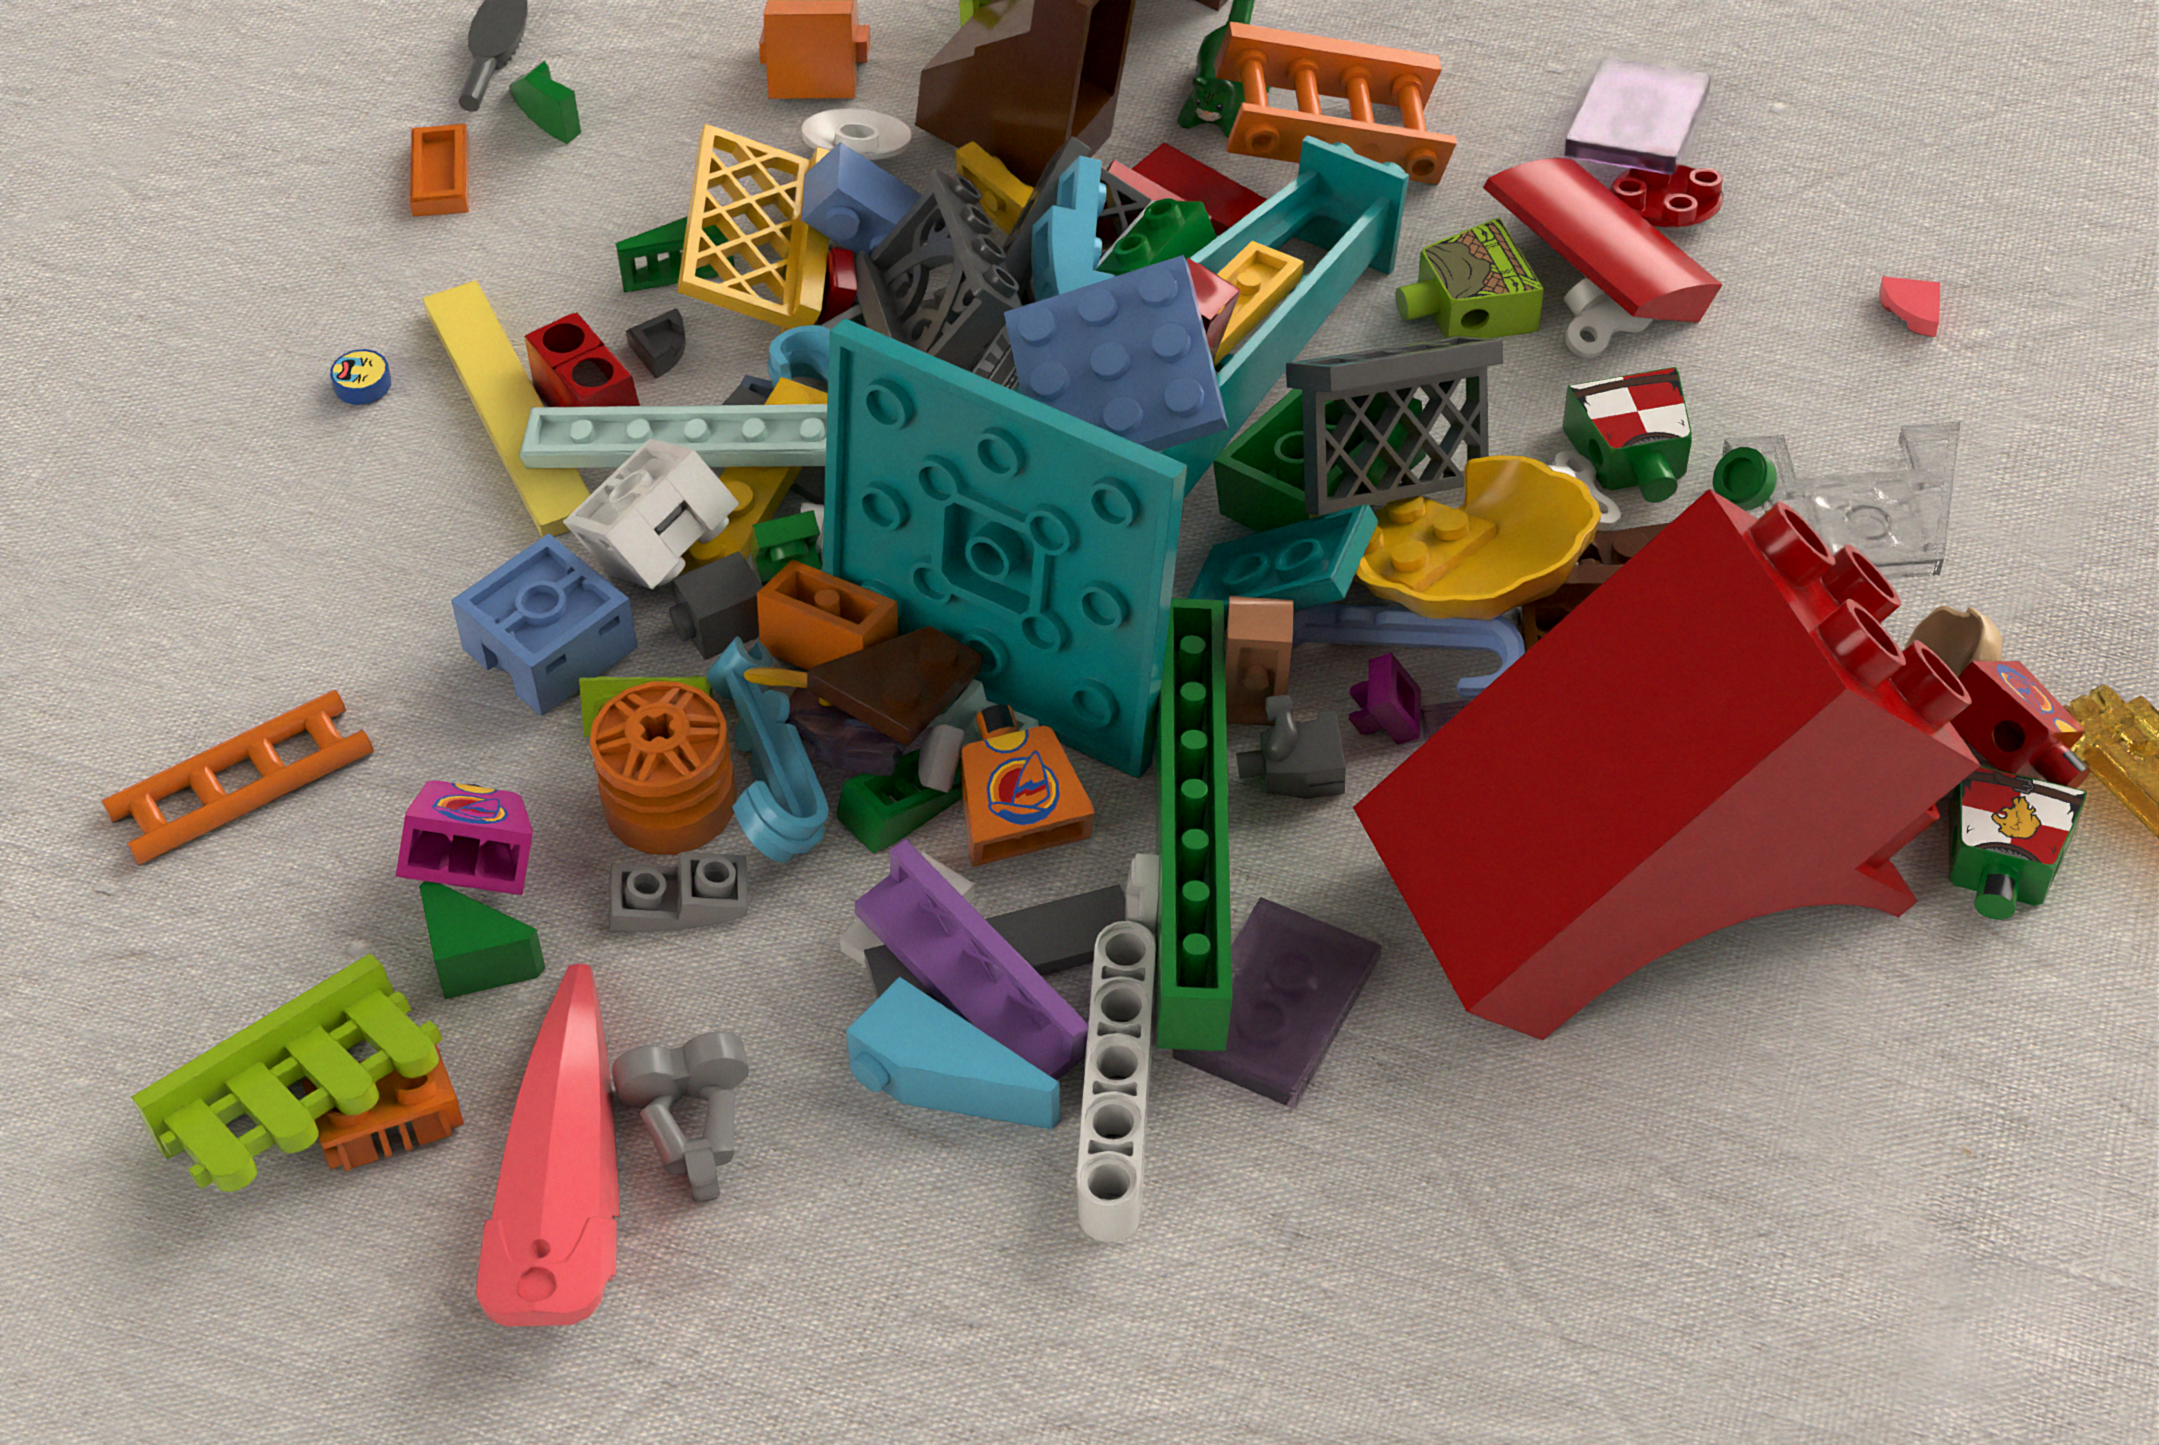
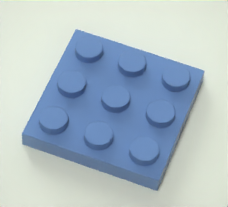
[1004,255,1229,452]

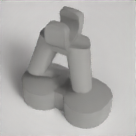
[612,1031,749,1202]

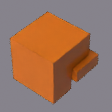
[759,0,871,99]

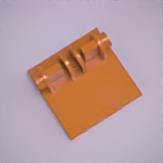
[302,1044,464,1172]

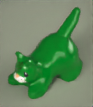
[1177,0,1271,138]

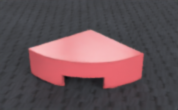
[1879,276,1940,337]

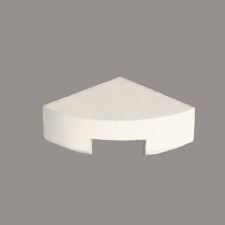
[1125,854,1159,936]

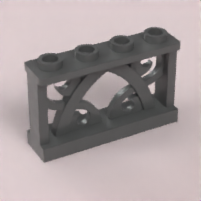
[854,168,1022,369]

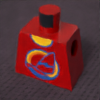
[1950,661,2091,788]

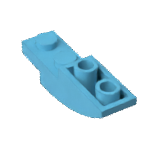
[1031,156,1115,302]

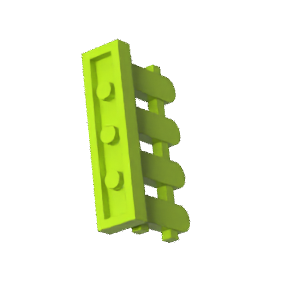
[131,953,443,1192]

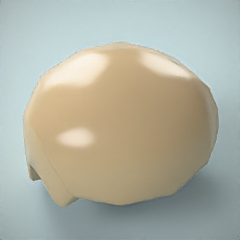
[1904,606,2003,678]

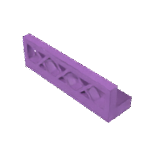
[855,838,1088,1081]

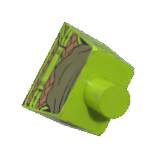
[1395,217,1544,338]

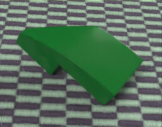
[509,61,581,144]

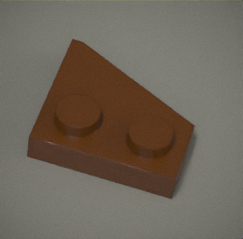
[807,626,982,747]

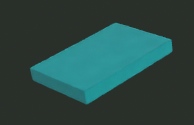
[1187,504,1378,629]

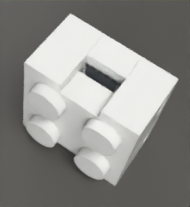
[563,439,740,589]

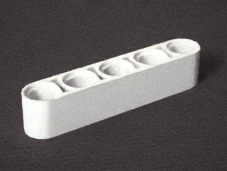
[1077,921,1156,1243]

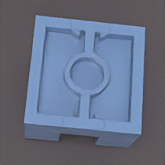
[451,533,638,716]

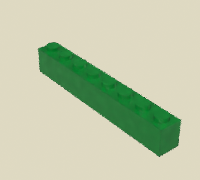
[1155,598,1232,1051]

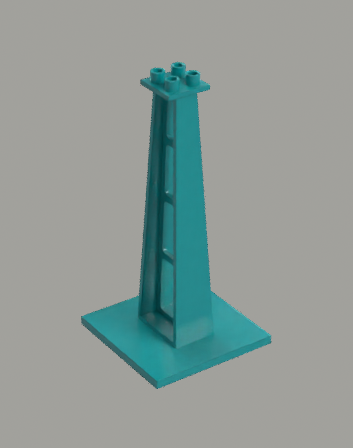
[822,135,1409,779]

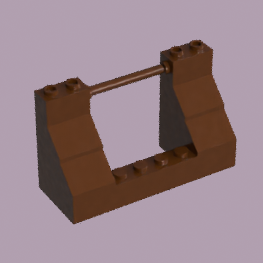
[915,0,1228,188]

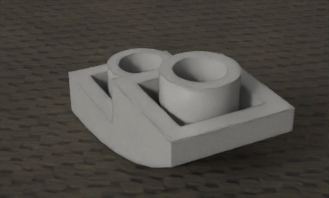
[609,851,748,932]

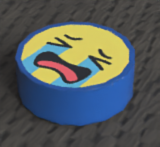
[330,349,391,405]

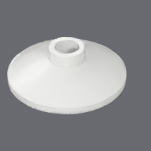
[801,108,912,162]

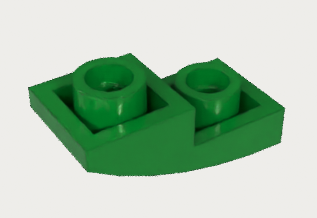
[751,510,822,587]

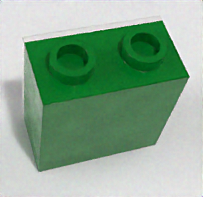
[1095,198,1217,276]

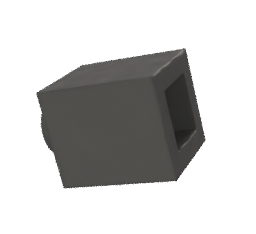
[669,551,763,660]

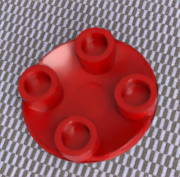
[1610,152,1723,227]

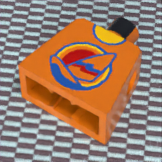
[960,704,1095,867]

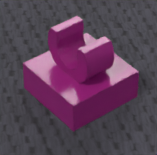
[1348,653,1421,745]

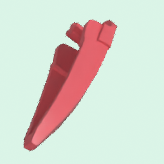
[476,964,620,1327]

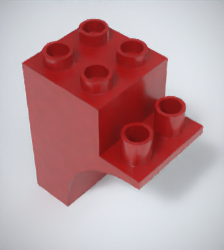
[1353,489,1981,1041]

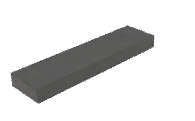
[864,884,1126,1003]

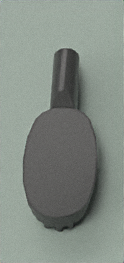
[459,0,528,112]

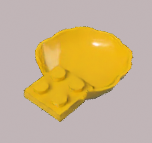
[1352,455,1602,621]

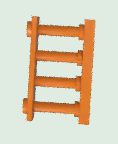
[1214,22,1457,185]

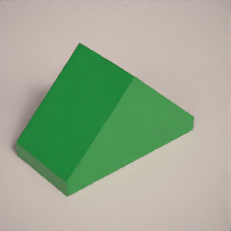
[419,881,546,999]

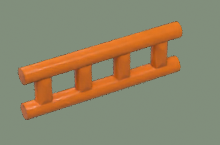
[101,689,374,866]

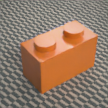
[757,559,898,671]

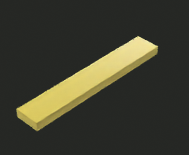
[423,280,591,537]

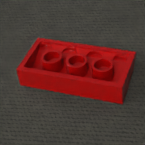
[1483,158,1723,323]

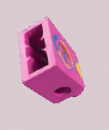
[395,780,533,895]

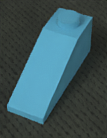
[846,977,1061,1129]

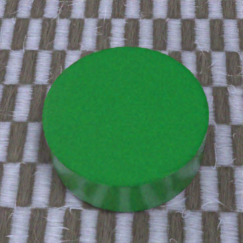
[1712,447,1777,511]

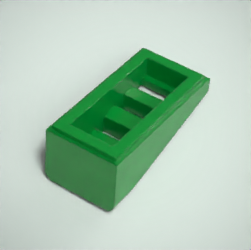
[615,206,735,293]
[837,748,963,853]

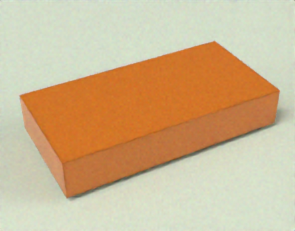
[410,124,469,217]

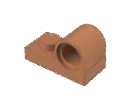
[1225,596,1294,726]

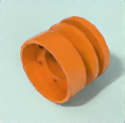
[589,681,737,855]

